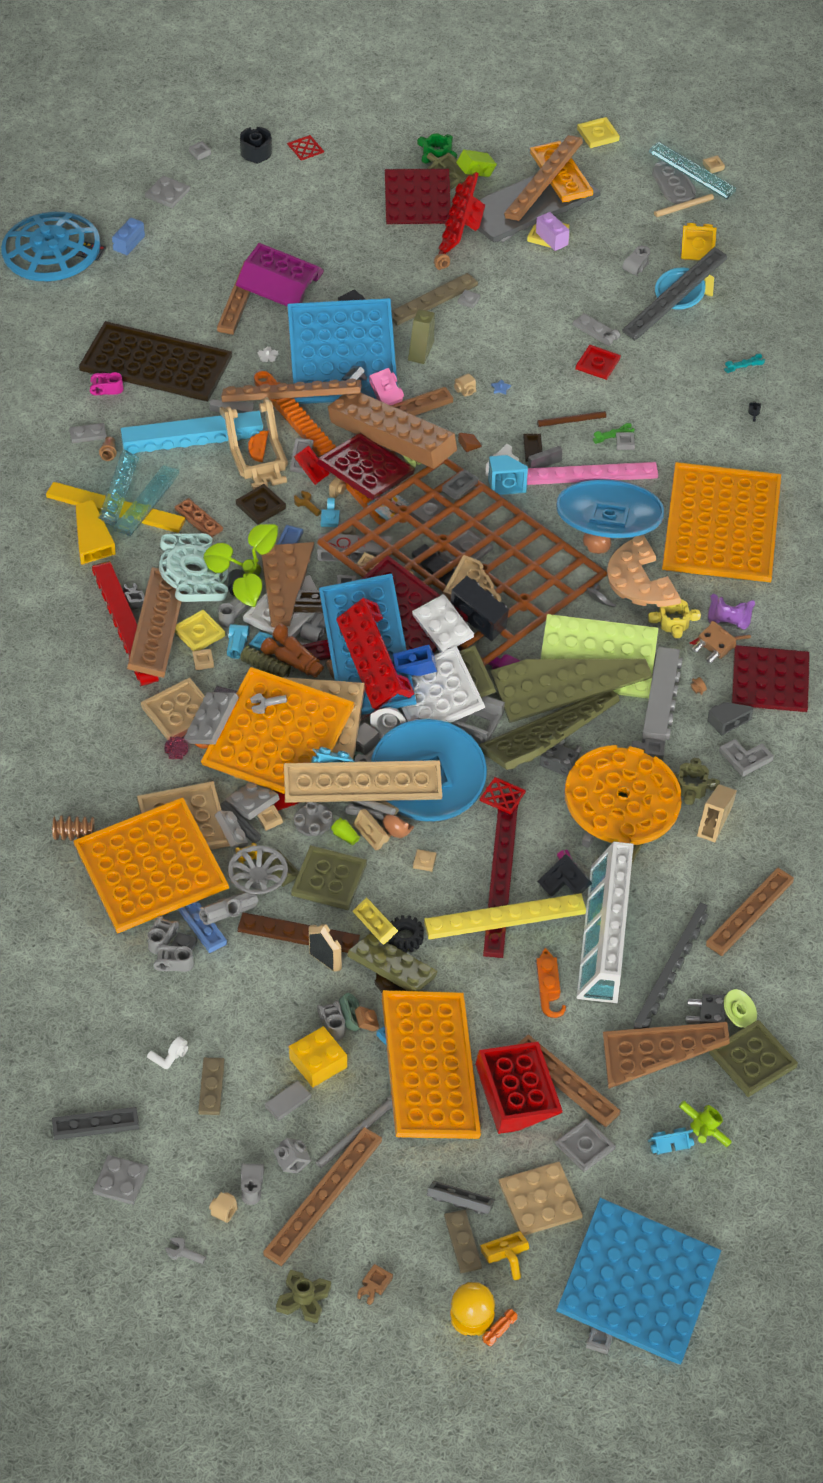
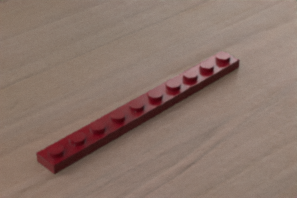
[483,793,519,958]

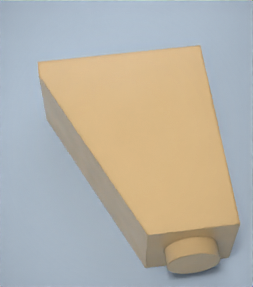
[697,784,737,842]

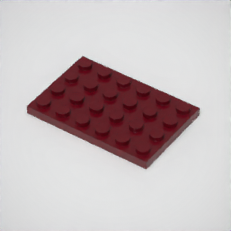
[362,555,468,653]

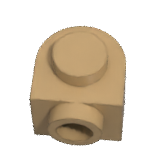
[454,373,476,397]
[209,1192,238,1223]

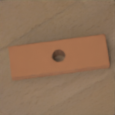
[175,498,223,537]

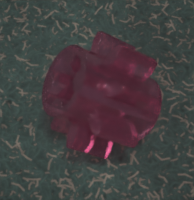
[164,736,188,760]

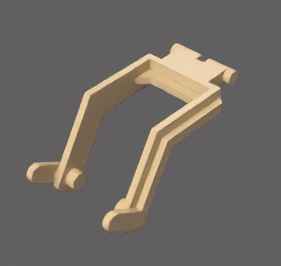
[219,397,288,490]

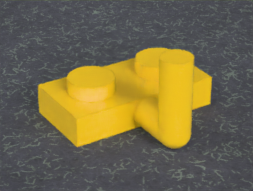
[480,1231,529,1280]

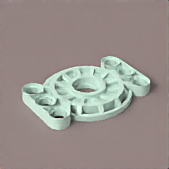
[159,533,228,602]

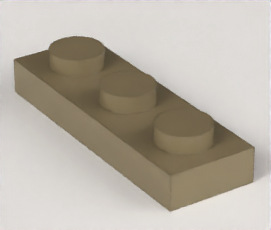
[198,1057,225,1115]
[444,1210,482,1274]

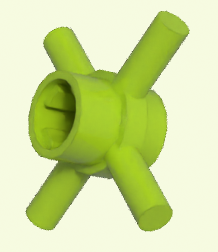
[679,1100,732,1147]

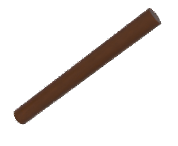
[537,411,606,427]

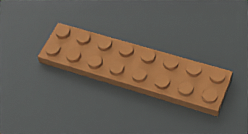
[127,567,184,678]

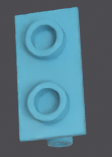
[311,747,354,763]
[648,1127,694,1155]

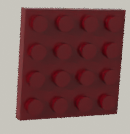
[385,169,451,224]
[317,433,415,500]
[732,645,809,712]

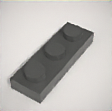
[427,1180,495,1214]

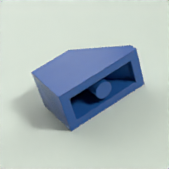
[393,645,437,676]

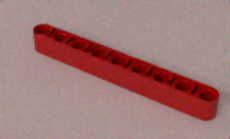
[92,561,159,687]

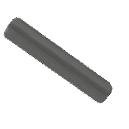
[220,801,261,843]

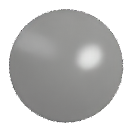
[293,802,333,836]

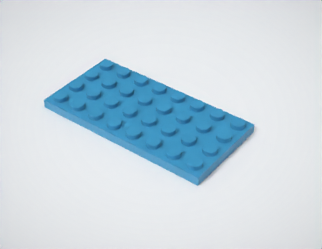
[319,574,417,715]

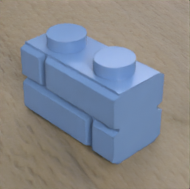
[112,218,145,255]

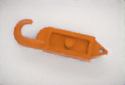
[536,948,566,1018]

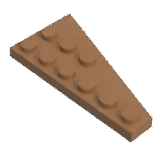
[261,542,314,627]
[603,1022,730,1089]

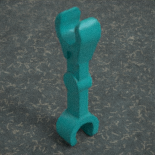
[724,354,765,373]

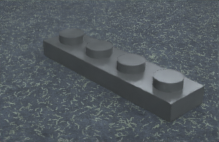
[52,1107,139,1140]

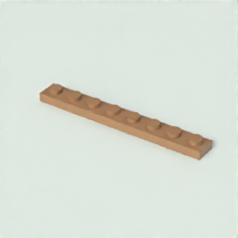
[504,135,583,221]
[221,379,362,402]
[263,1127,382,1267]

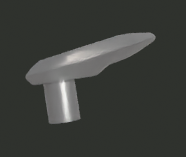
[587,583,616,607]

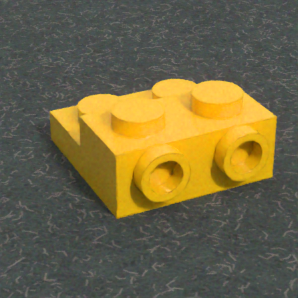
[681,223,717,260]

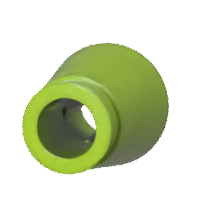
[331,818,360,846]

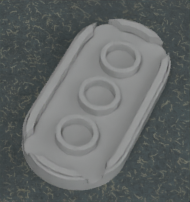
[652,160,696,204]

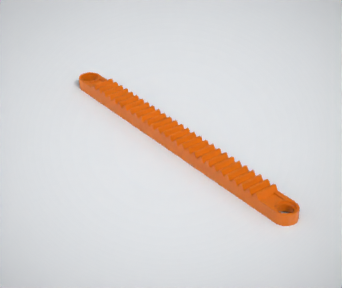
[254,371,387,525]

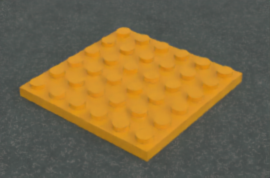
[201,667,355,794]
[73,797,229,934]

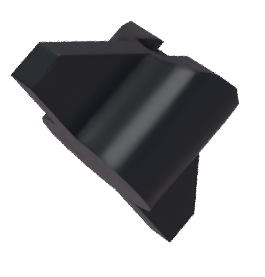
[748,401,761,422]

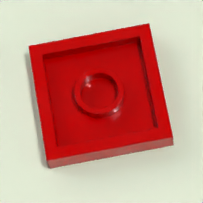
[575,345,621,380]

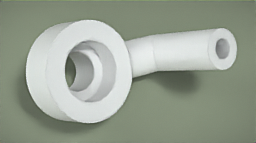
[147,1036,188,1069]

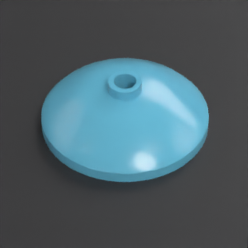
[655,268,706,309]

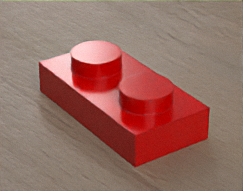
[294,445,330,485]

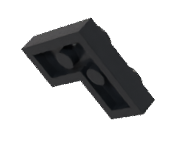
[537,854,592,897]

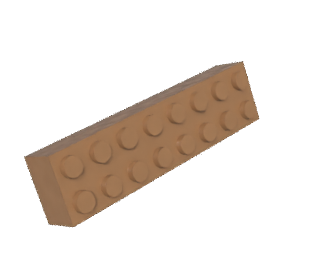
[328,392,457,469]

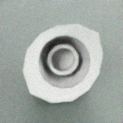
[370,707,406,739]

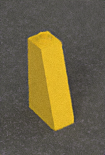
[75,500,116,565]

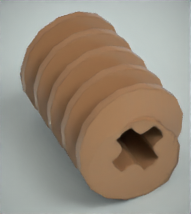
[52,815,95,841]

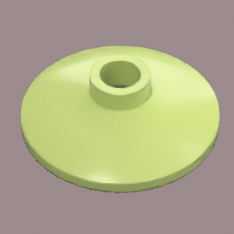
[724,989,757,1028]

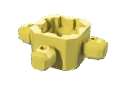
[648,599,701,638]

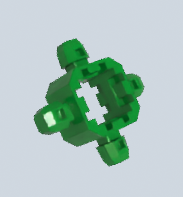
[417,133,457,164]

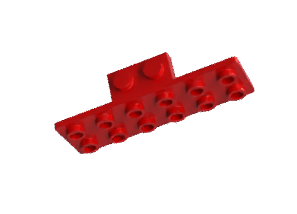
[439,172,485,254]

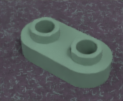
[339,993,361,1032]

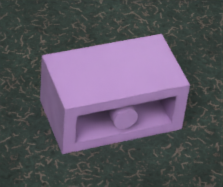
[536,212,569,251]

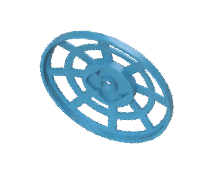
[1,212,101,281]

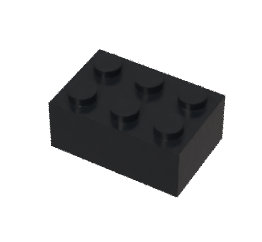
[450,576,509,642]

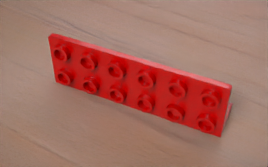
[336,598,415,710]

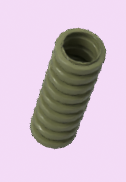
[240,646,291,678]

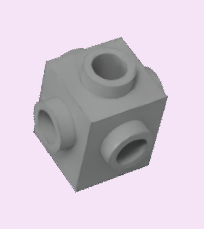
[273,1138,311,1174]

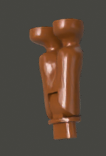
[261,624,324,678]

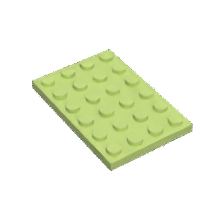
[541,614,658,699]

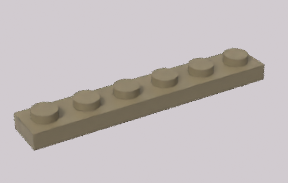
[391,273,478,326]

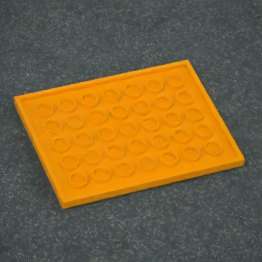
[662,462,781,583]

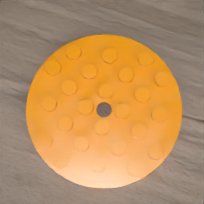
[565,745,682,845]

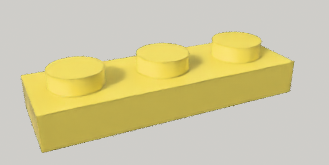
[353,897,398,945]

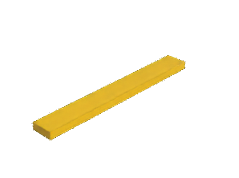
[46,482,185,533]

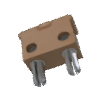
[692,621,736,664]

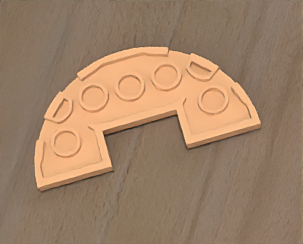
[607,535,681,607]

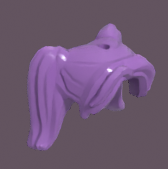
[708,593,755,630]

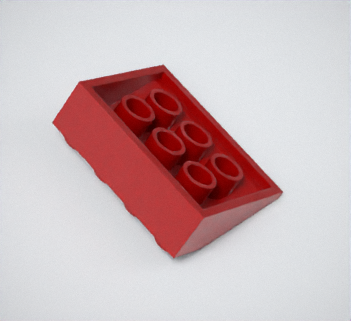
[475,1041,563,1134]

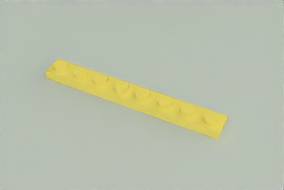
[424,893,586,939]

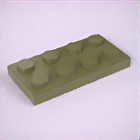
[347,933,437,991]

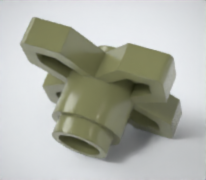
[276,1270,331,1323]

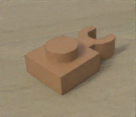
[358,1264,393,1305]

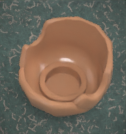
[583,533,611,554]
[383,814,414,838]

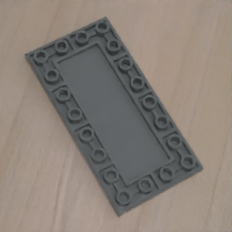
[477,175,601,242]

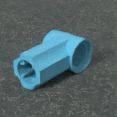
[227,624,250,659]

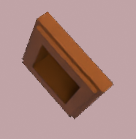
[458,433,482,452]

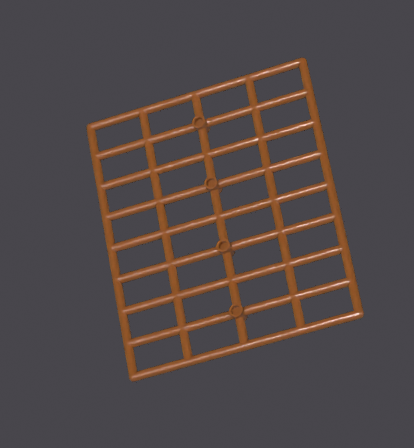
[317,458,607,666]

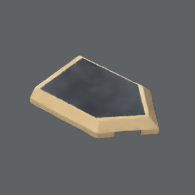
[309,924,342,972]

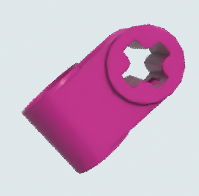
[90,372,124,395]

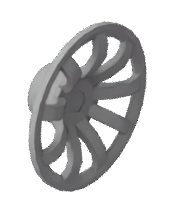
[228,846,288,894]

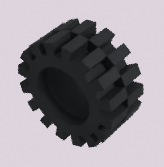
[388,915,424,953]

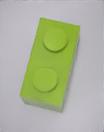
[456,149,497,177]

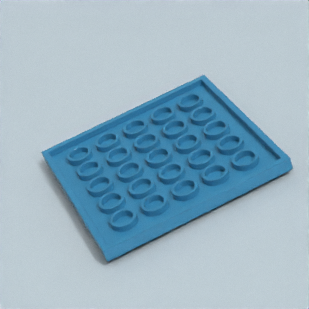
[287,298,398,404]
[556,1198,721,1365]

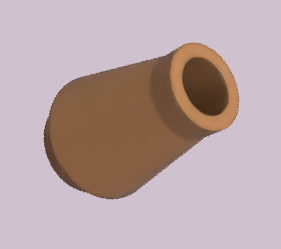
[99,437,117,461]

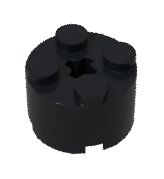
[240,127,272,164]

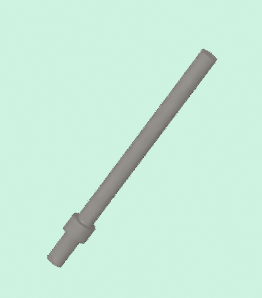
[315,1094,393,1168]

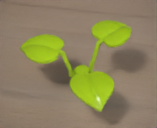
[203,524,278,607]

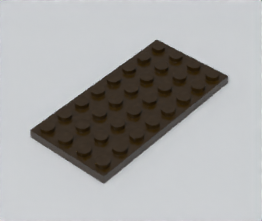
[79,321,232,402]

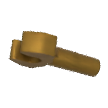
[294,491,322,516]

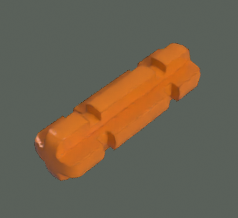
[482,1309,518,1346]

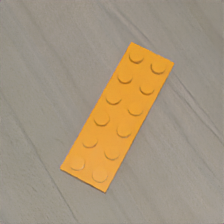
[530,141,593,203]

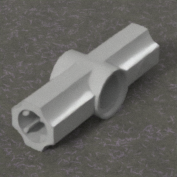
[199,892,258,925]

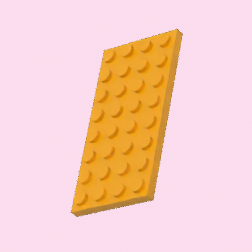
[382,990,481,1139]

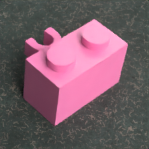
[369,368,404,405]

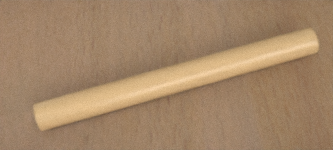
[654,194,714,217]

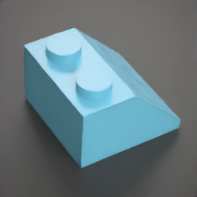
[488,455,528,495]

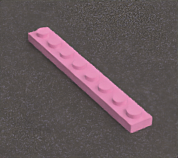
[527,462,658,485]

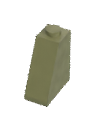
[408,309,435,364]

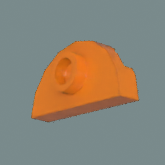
[248,431,269,463]

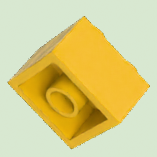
[289,1026,347,1088]

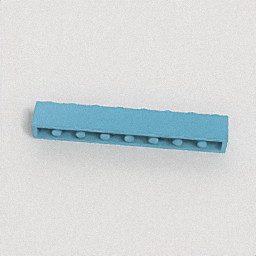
[121,411,263,454]

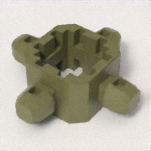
[673,758,720,805]

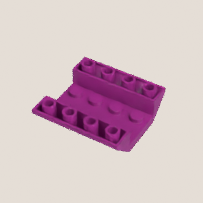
[236,243,324,306]

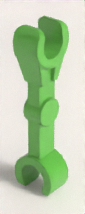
[593,423,635,444]

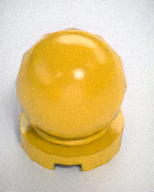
[450,1282,495,1336]

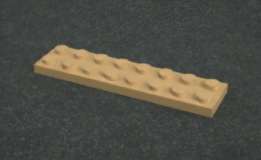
[284,760,442,803]

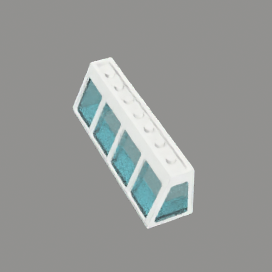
[577,842,634,1003]

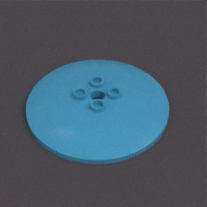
[556,479,664,538]
[371,719,487,821]

